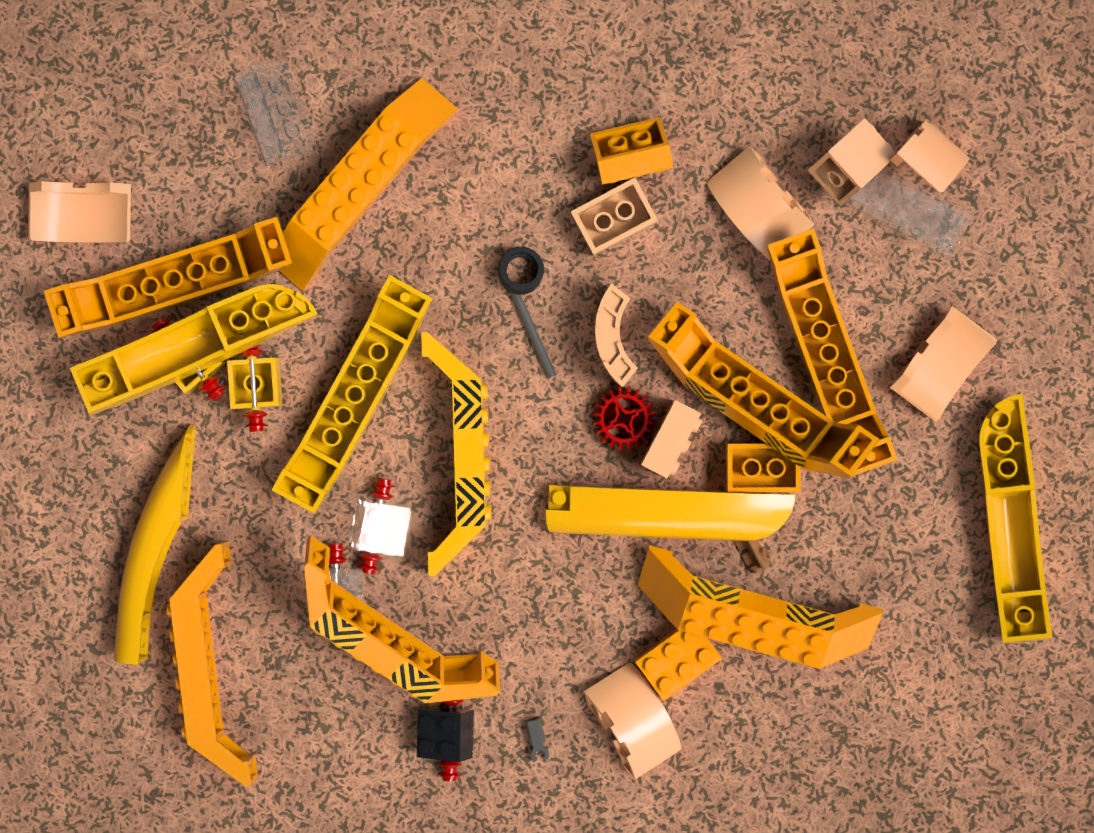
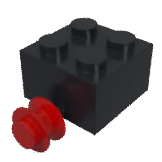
[416,699,474,781]

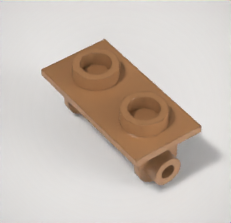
[735,540,771,573]

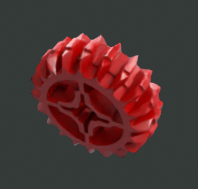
[592,386,656,451]

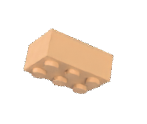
[571,178,658,256]
[640,400,703,478]

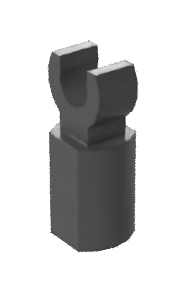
[524,717,549,762]

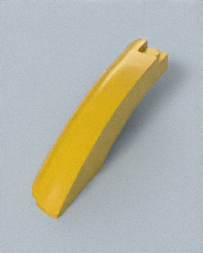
[70,284,318,415]
[979,394,1052,644]
[114,424,196,665]
[546,485,796,541]

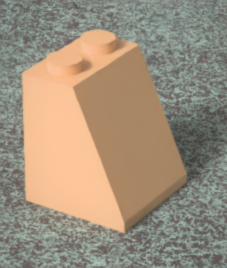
[808,119,896,206]

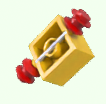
[151,318,227,402]
[227,345,283,432]

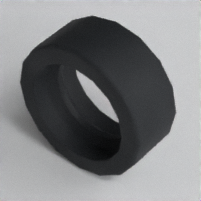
[498,247,544,295]

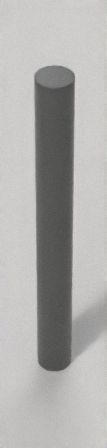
[509,292,557,379]

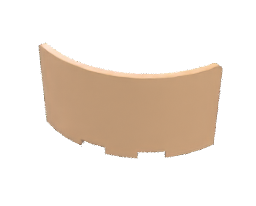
[890,118,969,193]
[707,146,815,260]
[28,181,131,243]
[595,283,638,387]
[890,306,997,421]
[584,663,681,779]

